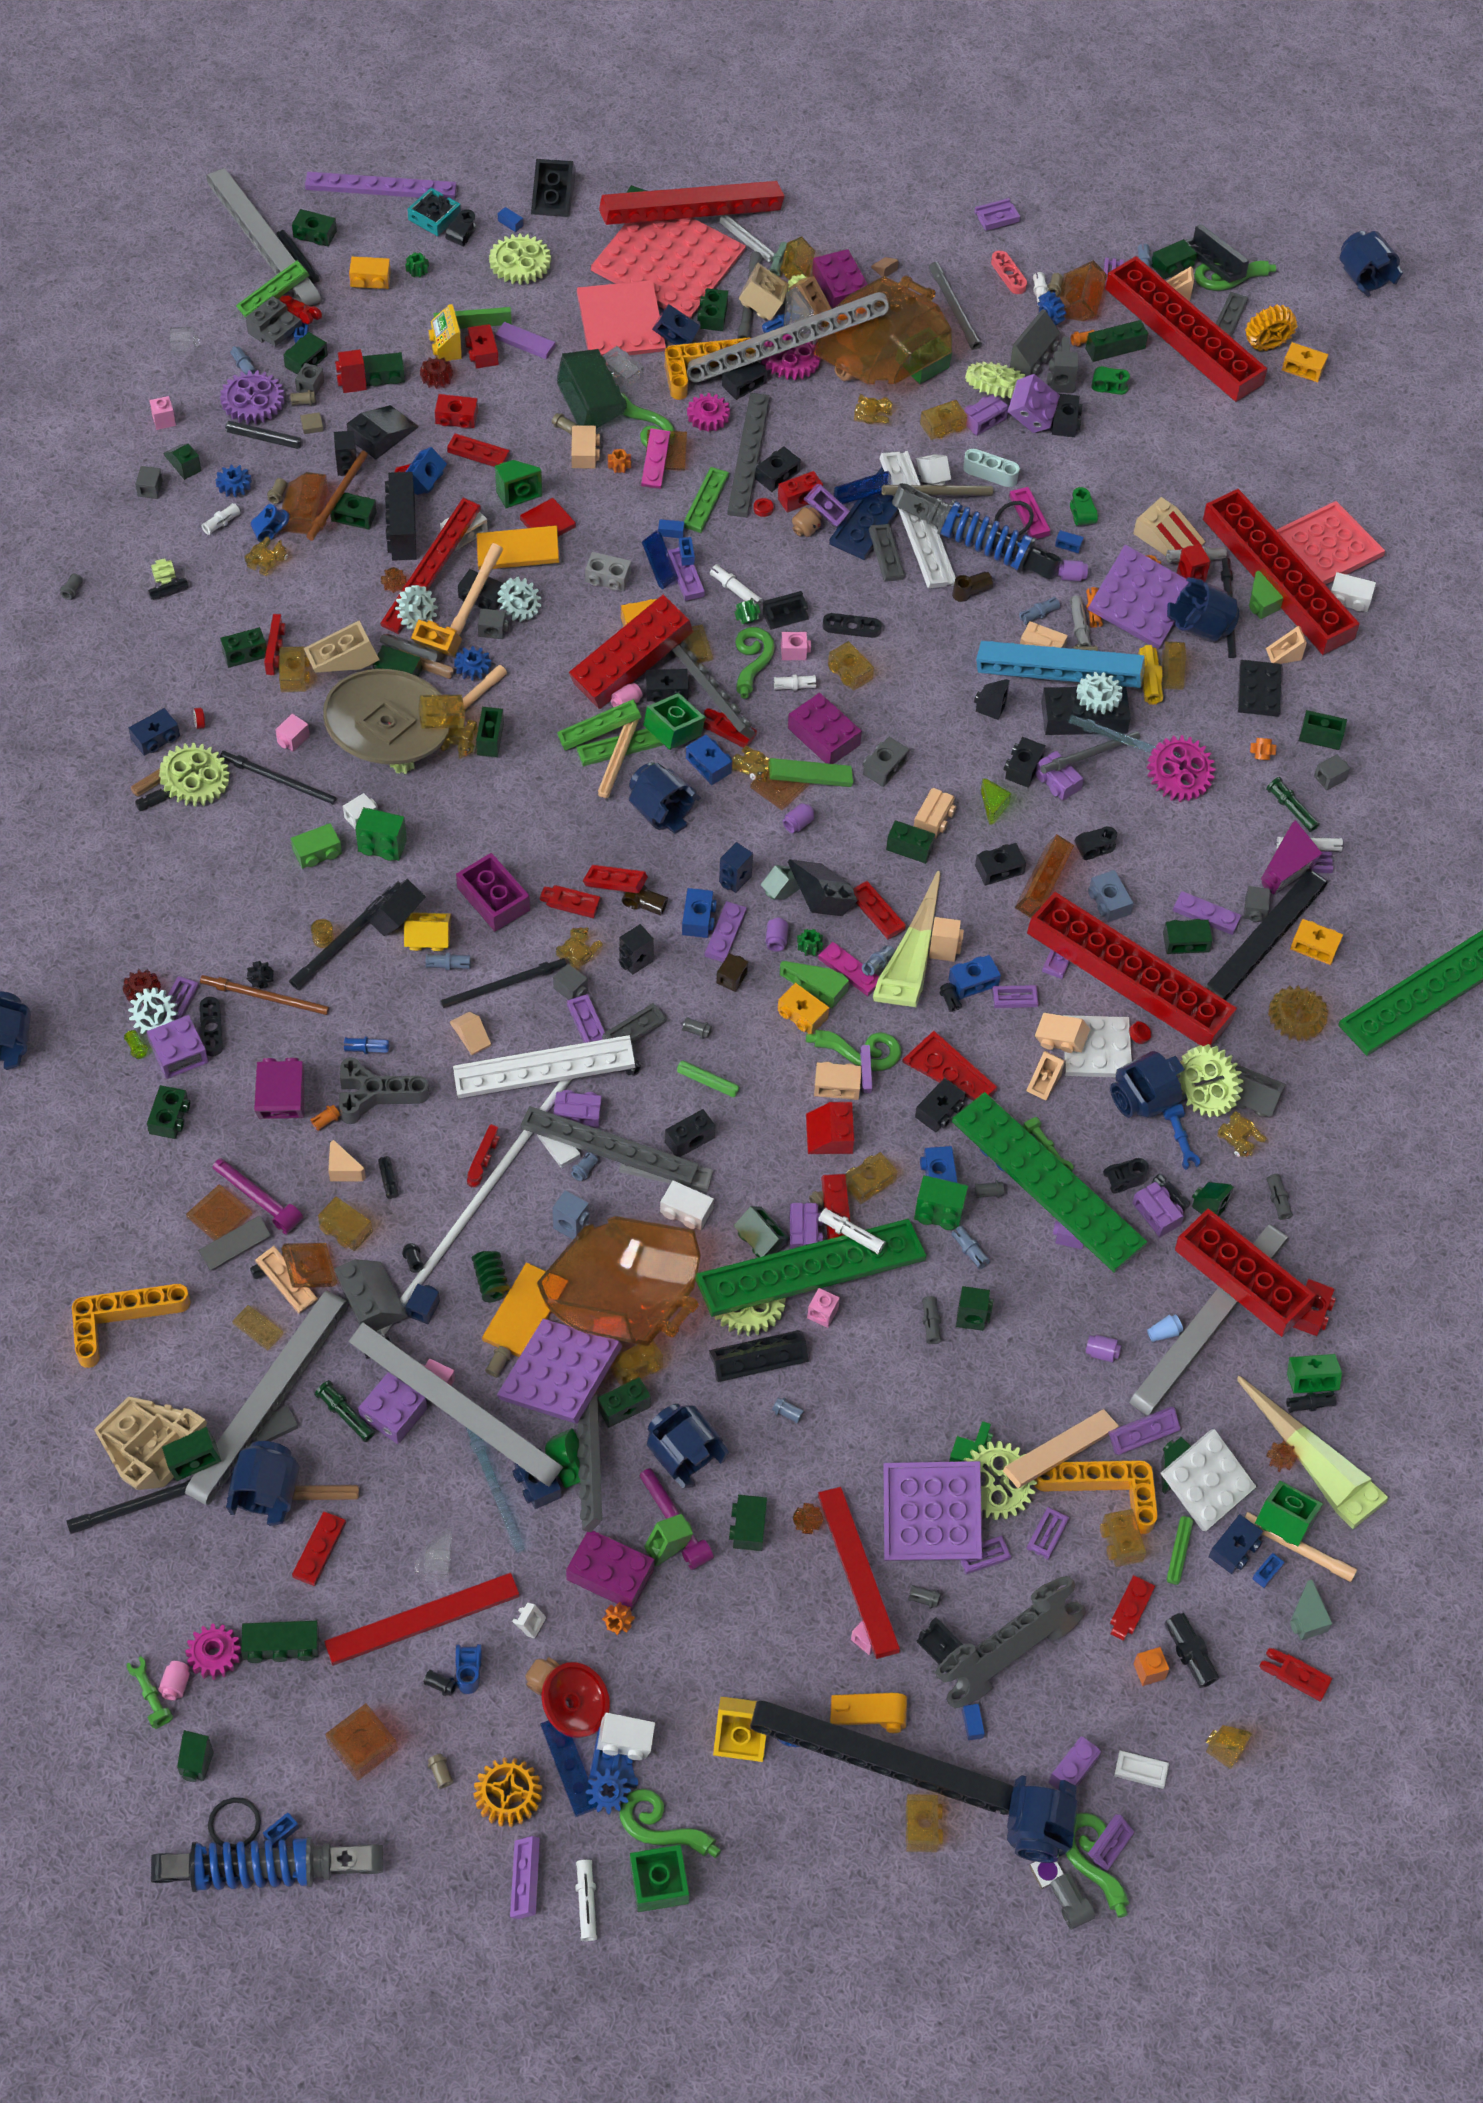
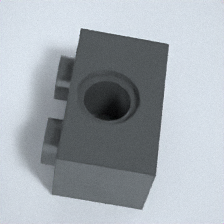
[863,736,909,787]

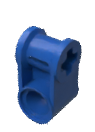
[250,504,289,543]
[456,1644,482,1694]

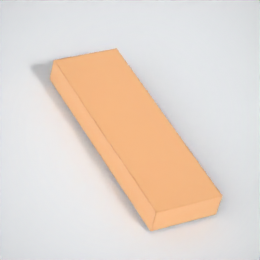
[255,1246,318,1314]

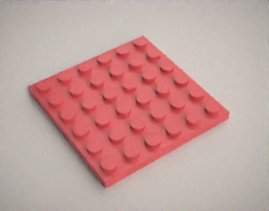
[591,218,746,319]

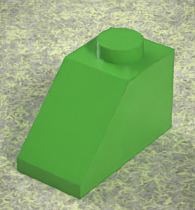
[1249,571,1283,619]
[644,1514,693,1566]

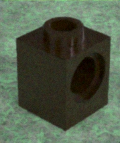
[716,953,748,992]

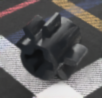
[246,961,274,989]

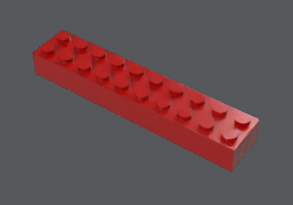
[1105,256,1268,402]
[1203,488,1360,655]
[1027,892,1237,1047]

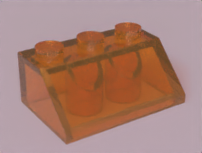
[1058,260,1107,322]
[280,472,328,534]

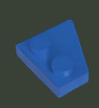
[589,1727,638,1788]

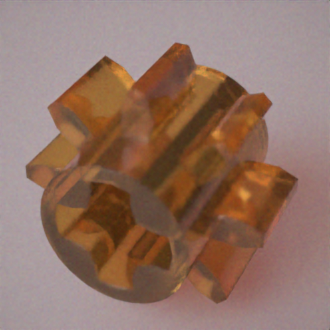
[381,567,407,593]
[1266,1440,1297,1472]
[793,1503,823,1534]

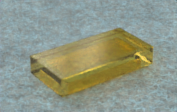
[685,624,713,663]
[232,1305,283,1351]

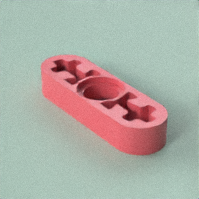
[991,251,1027,294]

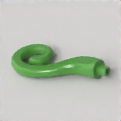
[1194,261,1276,291]
[611,391,676,449]
[735,627,775,699]
[806,1030,901,1071]
[620,1789,721,1858]
[1066,1813,1129,1918]

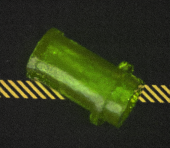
[124,1030,148,1059]

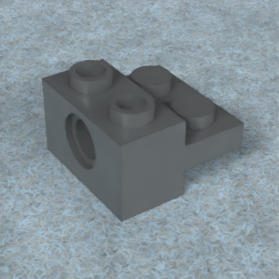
[245,296,302,347]
[1047,337,1078,393]

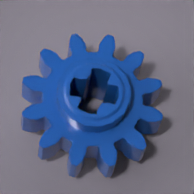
[1037,291,1066,326]
[215,464,252,498]
[454,646,491,681]
[586,1768,631,1815]

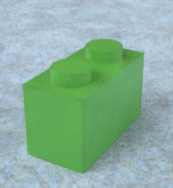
[291,823,342,869]

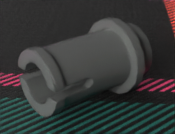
[60,573,83,600]
[682,1017,712,1039]
[975,1180,1004,1198]
[908,1585,941,1609]

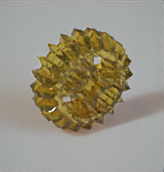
[1268,984,1328,1041]

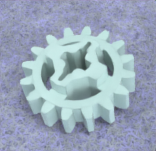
[497,577,541,622]
[395,585,438,629]
[1077,672,1122,714]
[128,987,178,1034]

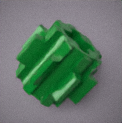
[405,252,429,278]
[734,600,761,625]
[797,929,823,956]

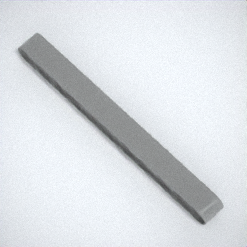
[206,168,321,307]
[687,292,889,382]
[1129,1224,1289,1416]
[185,1290,348,1505]
[349,1322,563,1487]

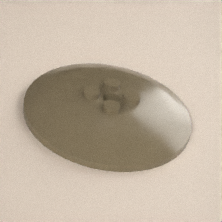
[323,669,451,765]

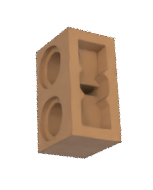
[788,276,832,319]

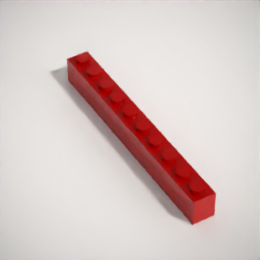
[599,181,784,225]

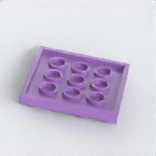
[1087,545,1189,649]
[497,1319,622,1424]
[884,1461,982,1561]

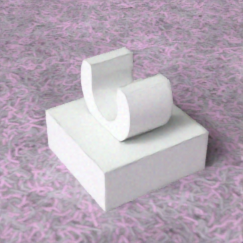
[512,1603,546,1638]

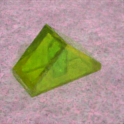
[980,779,1011,825]

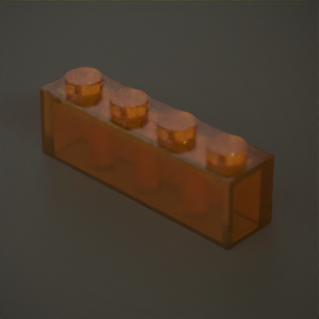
[1014,834,1075,918]

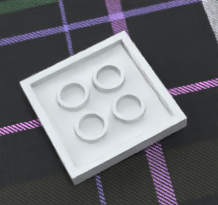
[1063,1015,1132,1077]
[1161,1429,1256,1531]

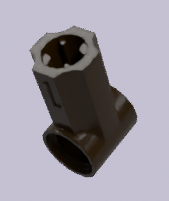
[952,571,993,602]
[621,885,668,916]

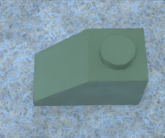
[761,865,800,900]
[1290,1580,1332,1641]

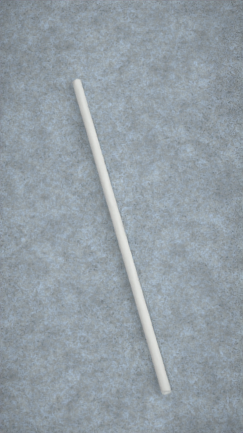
[377,1079,572,1336]

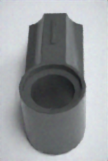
[1050,1873,1095,1930]

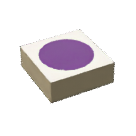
[1029,1862,1063,1890]

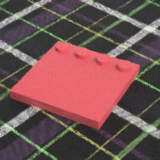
[577,280,666,359]
[1276,501,1385,585]

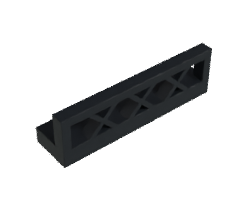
[1185,224,1249,283]
[709,1330,809,1382]

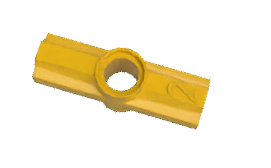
[1138,645,1163,705]

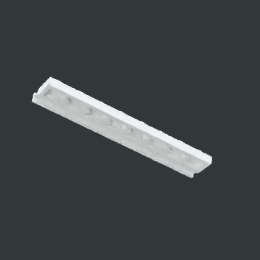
[879,451,956,589]
[453,1035,635,1099]

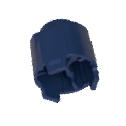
[1339,231,1403,297]
[1167,577,1239,642]
[629,762,701,834]
[0,991,31,1070]
[1110,1051,1187,1118]
[647,1403,729,1488]
[226,1441,300,1526]
[1007,1775,1079,1863]

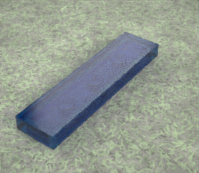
[540,1720,598,1817]

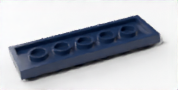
[829,467,921,560]

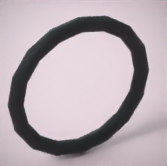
[994,501,1034,537]
[208,1797,261,1849]

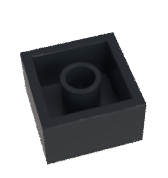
[365,879,426,936]

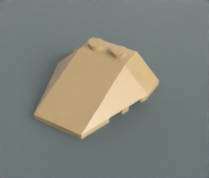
[94,1396,207,1490]

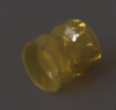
[311,919,334,948]

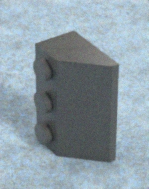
[1010,309,1060,377]
[1213,1062,1286,1117]
[334,1259,408,1331]

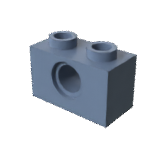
[1088,870,1134,922]
[553,1190,590,1242]

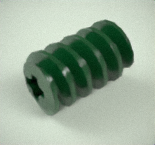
[472,1251,510,1303]

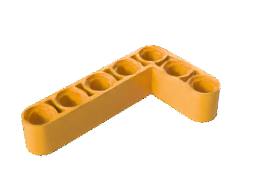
[664,338,756,400]
[72,1284,191,1368]
[1034,1461,1157,1534]

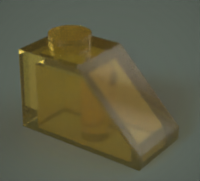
[1161,642,1186,690]
[1206,1725,1252,1769]

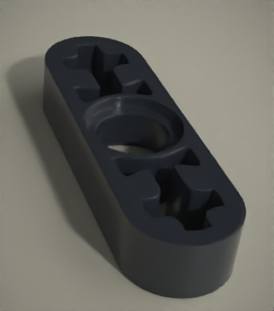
[822,613,882,638]
[200,997,223,1056]

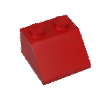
[806,1102,854,1154]

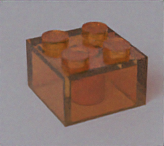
[325,1703,398,1781]

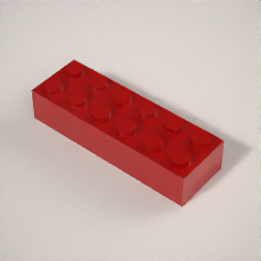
[569,594,693,709]
[1175,1209,1316,1337]

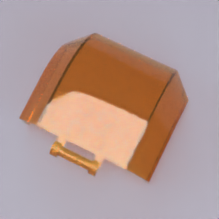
[815,275,952,384]
[537,1216,701,1346]

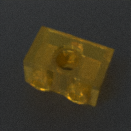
[920,400,967,440]
[828,641,874,691]
[279,646,310,692]
[418,695,465,729]
[845,1152,898,1205]
[905,1794,943,1852]

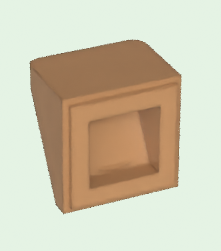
[871,257,899,278]

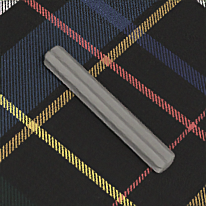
[720,215,775,263]

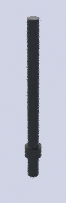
[1221,557,1236,658]
[220,750,336,805]
[440,958,567,1008]

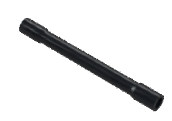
[289,896,382,990]
[66,1479,191,1534]

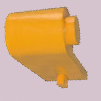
[830,1693,907,1733]

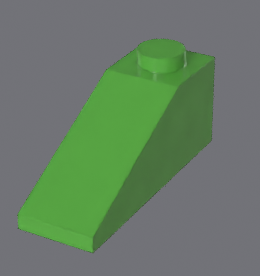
[779,961,849,1009]

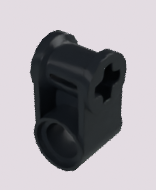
[445,209,476,247]
[1074,826,1117,860]
[1103,1158,1149,1194]

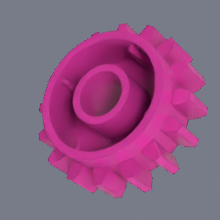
[687,393,730,432]
[185,1623,241,1680]

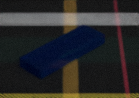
[834,471,891,504]
[642,530,678,589]

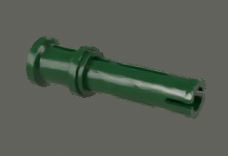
[1266,777,1320,832]
[314,1380,376,1442]

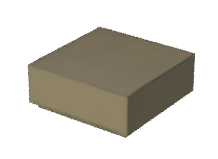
[300,412,323,434]

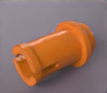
[1070,330,1094,347]
[310,1105,341,1131]

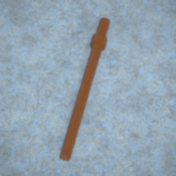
[306,450,368,541]
[200,975,329,1015]

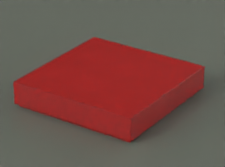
[520,498,576,537]

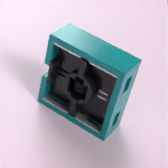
[407,188,461,237]

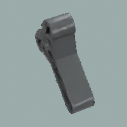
[339,1057,429,1124]

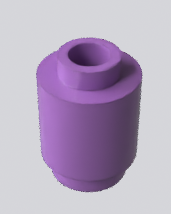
[1057,560,1088,582]
[782,803,814,833]
[765,918,789,952]
[1086,1334,1122,1363]

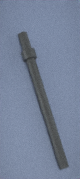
[1040,731,1140,774]

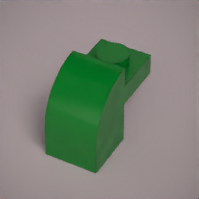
[949,1421,993,1467]
[545,1428,580,1488]

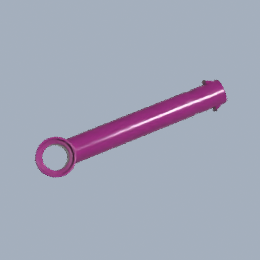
[213,1158,303,1235]
[639,1468,714,1570]

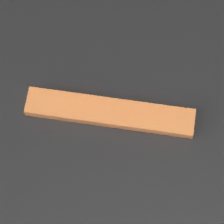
[1003,1409,1119,1489]

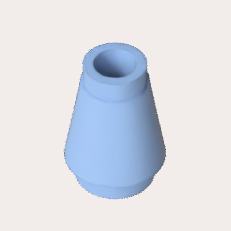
[1147,1314,1184,1342]

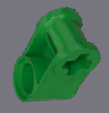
[1091,366,1130,395]
[1070,487,1098,526]

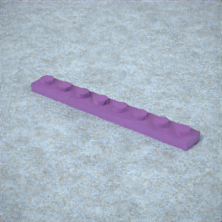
[305,172,457,200]

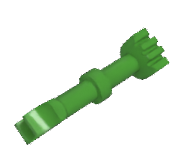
[1022,1117,1074,1172]
[126,1657,173,1730]

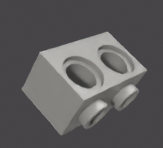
[585,552,631,591]

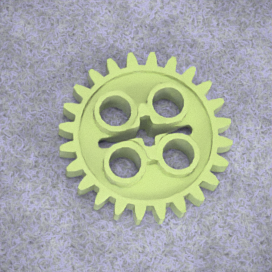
[489,233,551,285]
[965,362,1025,398]
[159,743,229,807]
[1178,1044,1243,1117]
[715,1298,786,1336]
[964,1441,1037,1520]

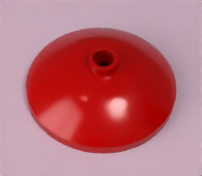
[542,1662,610,1738]

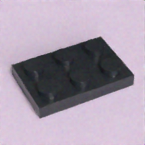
[1238,659,1282,717]

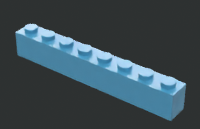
[976,641,1145,688]

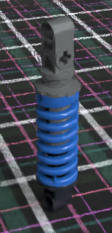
[892,483,1061,579]
[151,1837,383,1892]

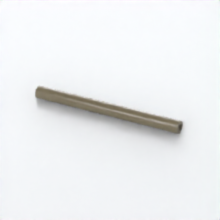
[882,485,993,496]

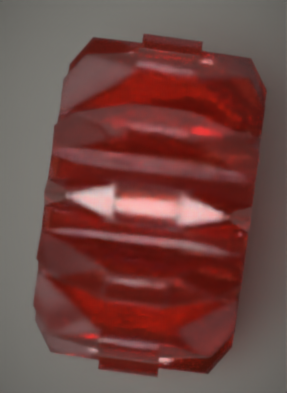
[420,356,453,390]
[123,968,161,1005]

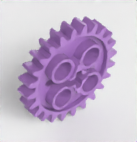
[220,370,285,424]

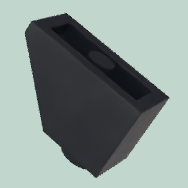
[974,679,1010,720]

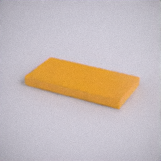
[477,526,559,570]
[482,1262,567,1357]

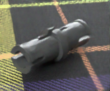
[1266,1174,1293,1220]
[922,1296,941,1344]

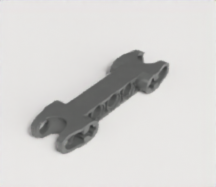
[935,1576,1086,1709]

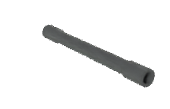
[737,252,762,339]
[929,262,982,350]

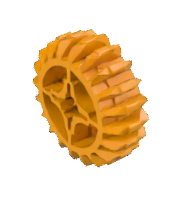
[1245,304,1298,351]
[473,1757,542,1827]

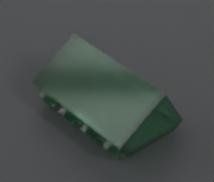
[557,349,627,429]

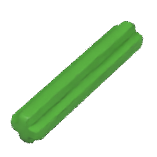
[677,1060,739,1097]
[1167,1516,1193,1585]

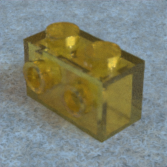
[780,236,815,280]
[318,1196,373,1251]
[611,1337,663,1386]
[1100,1509,1146,1567]

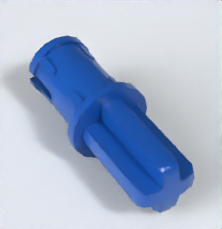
[762,309,799,333]
[344,1036,389,1054]

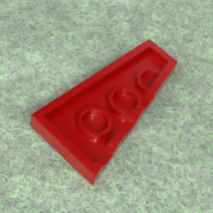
[902,1031,997,1101]

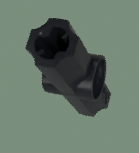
[1164,1613,1219,1688]

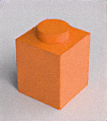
[1133,1647,1169,1686]

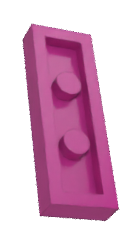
[641,428,670,489]
[1009,487,1051,539]
[818,942,879,997]

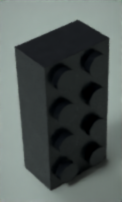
[385,472,417,561]
[1041,686,1131,735]

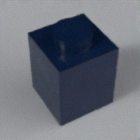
[406,1283,440,1324]

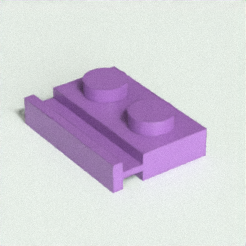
[974,198,1020,231]

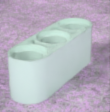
[963,449,1020,487]

